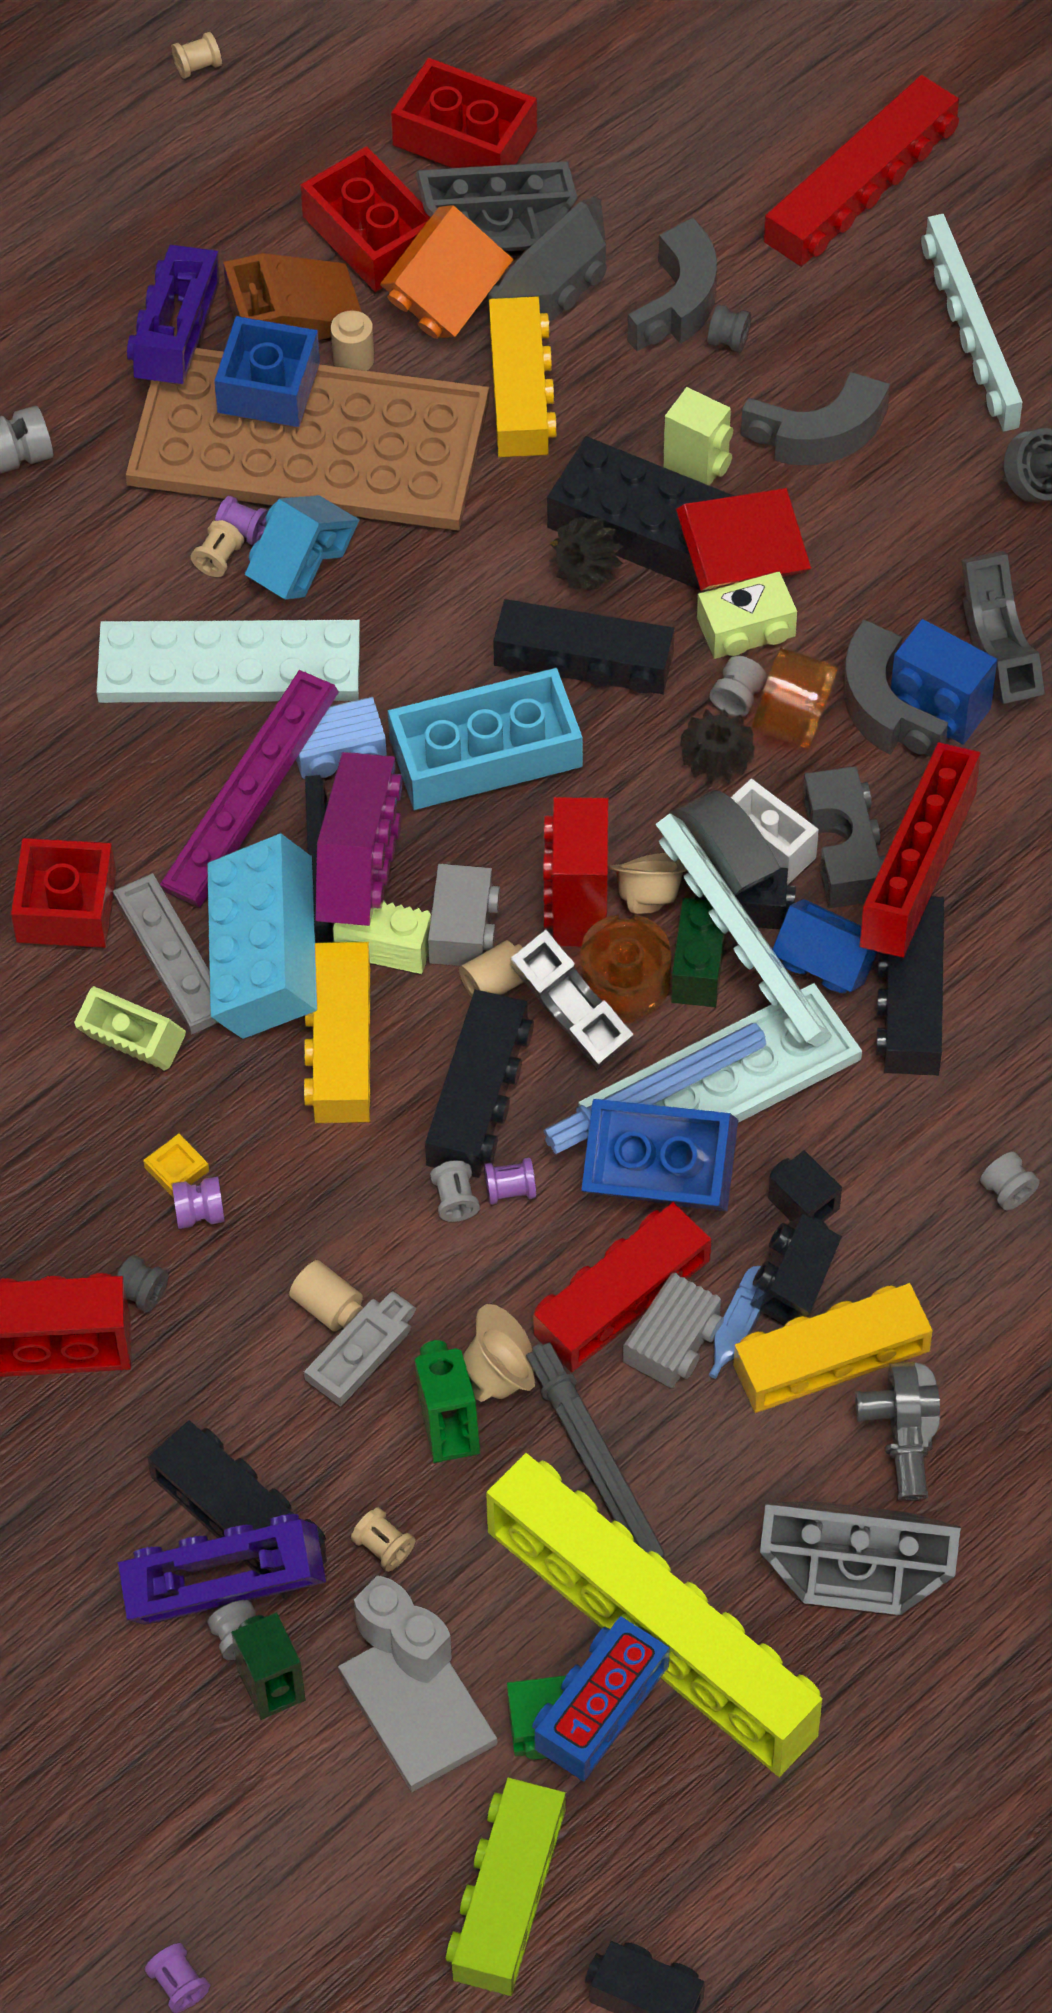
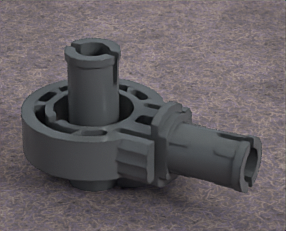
[1002,428,1052,503]
[855,1362,940,1501]

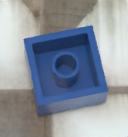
[214,316,320,427]
[891,619,997,745]

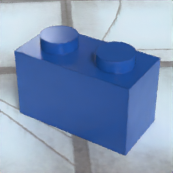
[772,899,877,993]

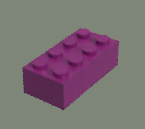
[316,752,403,926]

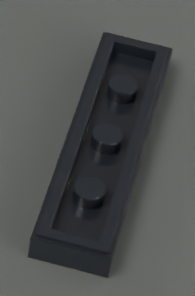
[305,775,334,943]

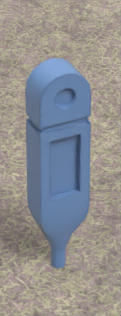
[709,1266,762,1379]

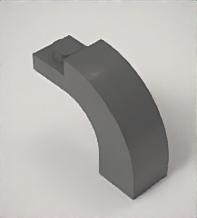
[627,218,717,351]
[741,372,890,465]
[961,551,1045,704]
[844,620,948,757]
[671,790,781,895]

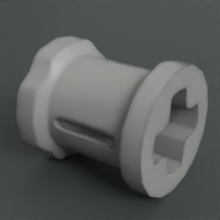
[430,1161,480,1222]

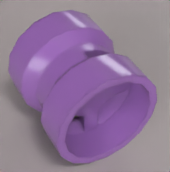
[172,1176,225,1229]

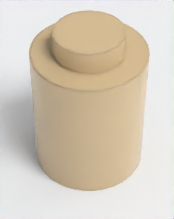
[331,311,374,371]
[459,940,523,997]
[289,1260,363,1331]

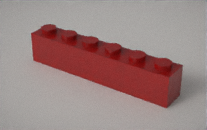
[764,74,959,267]
[860,742,981,958]

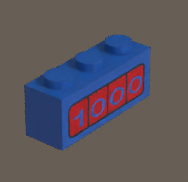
[532,1616,670,1782]

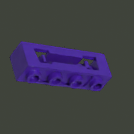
[127,245,219,384]
[118,1514,326,1625]

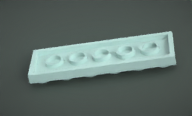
[97,620,360,703]
[579,983,862,1123]

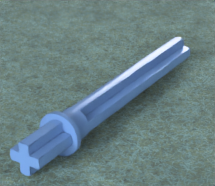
[543,1023,766,1154]

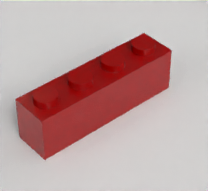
[533,1202,711,1373]

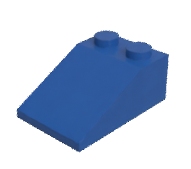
[581,1099,738,1211]

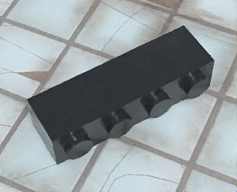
[493,599,675,695]
[876,896,944,1076]
[425,989,534,1178]
[147,1420,327,1600]

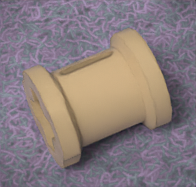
[171,32,222,79]
[191,520,244,577]
[351,1507,416,1572]

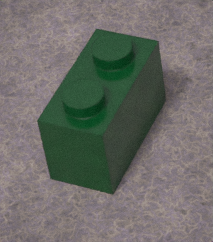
[671,898,726,1008]
[231,1612,306,1720]

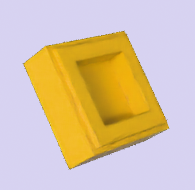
[143,1134,209,1198]

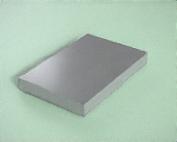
[338,1647,497,1792]

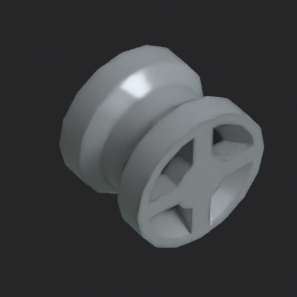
[980,1152,1040,1210]
[207,1600,256,1660]

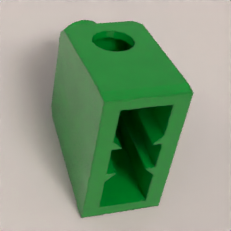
[414,1340,480,1463]

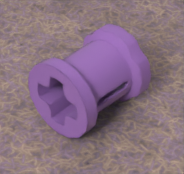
[215,496,268,546]
[484,1158,536,1205]
[145,1943,211,2013]

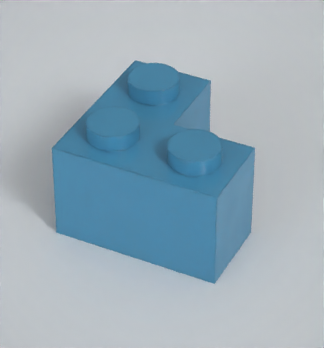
[244,495,360,599]

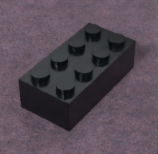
[547,436,734,590]

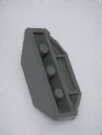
[415,161,578,251]
[487,196,607,321]
[760,1501,961,1615]

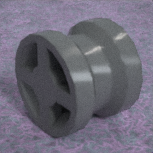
[707,304,751,353]
[117,1254,169,1313]

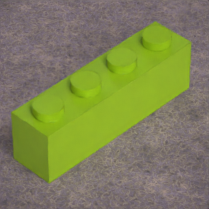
[446,1778,566,1996]

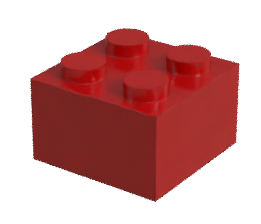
[11,838,116,948]

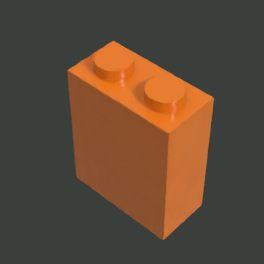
[380,205,514,339]

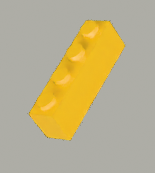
[489,297,556,457]
[304,942,370,1123]
[733,1283,933,1413]

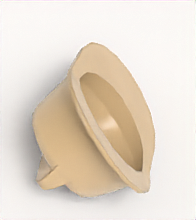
[608,853,688,914]
[463,1304,535,1402]

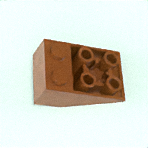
[223,253,362,340]

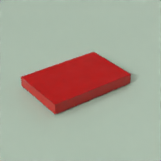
[676,488,811,591]

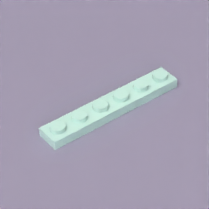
[921,214,1023,432]
[656,814,832,1047]

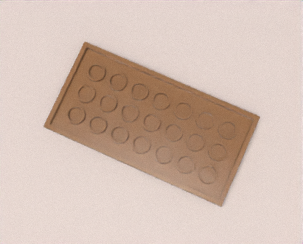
[125,348,490,531]

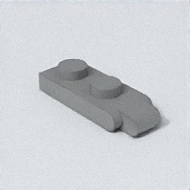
[304,1291,416,1407]

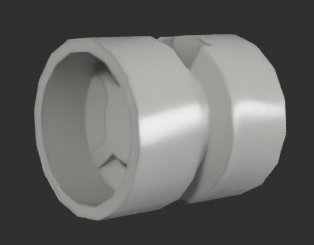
[0,405,53,474]

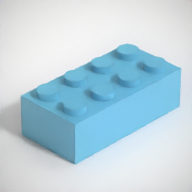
[388,668,583,810]
[207,833,317,1039]

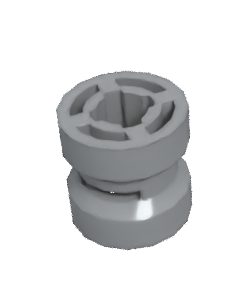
[710,656,767,717]

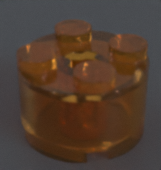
[751,647,838,749]
[580,915,671,1024]

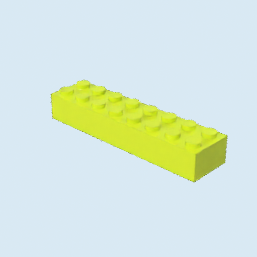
[486,1453,823,1778]

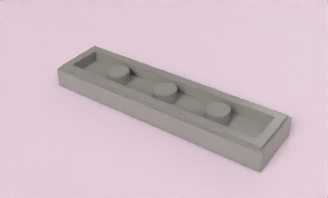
[113,873,219,1035]

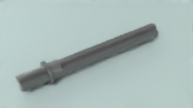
[526,1342,664,1558]

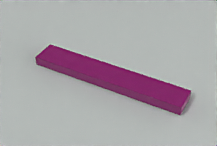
[160,670,339,908]

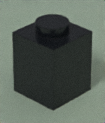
[768,1150,842,1222]

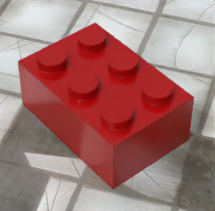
[391,57,537,168]
[300,146,431,292]
[543,797,608,947]
[0,1273,131,1377]

